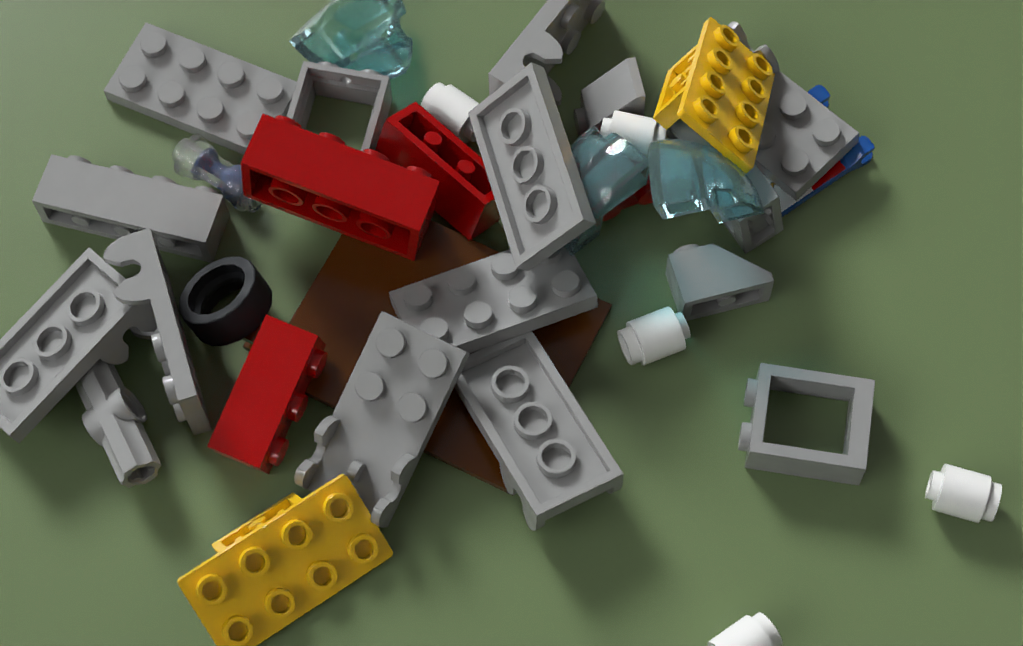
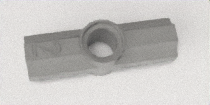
[75,359,162,488]

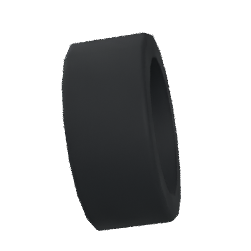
[179,256,273,346]

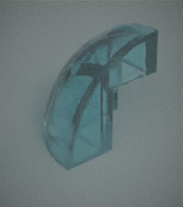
[289,0,413,79]
[564,127,651,256]
[648,139,764,223]

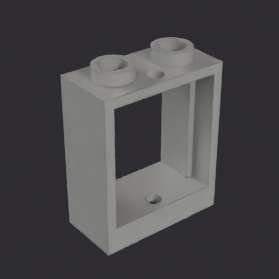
[286,61,392,151]
[738,363,875,486]

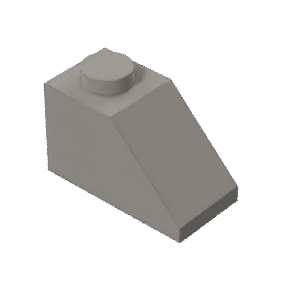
[574,57,646,149]
[665,243,774,321]

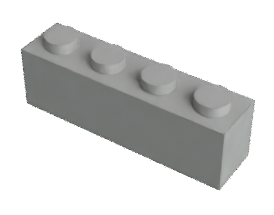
[32,154,230,263]

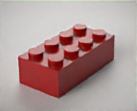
[241,113,440,261]

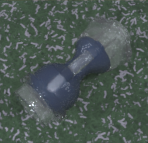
[172,134,263,213]

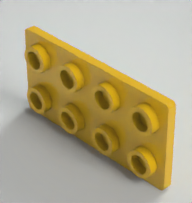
[653,17,775,174]
[177,474,393,646]

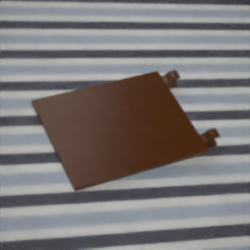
[242,220,612,496]

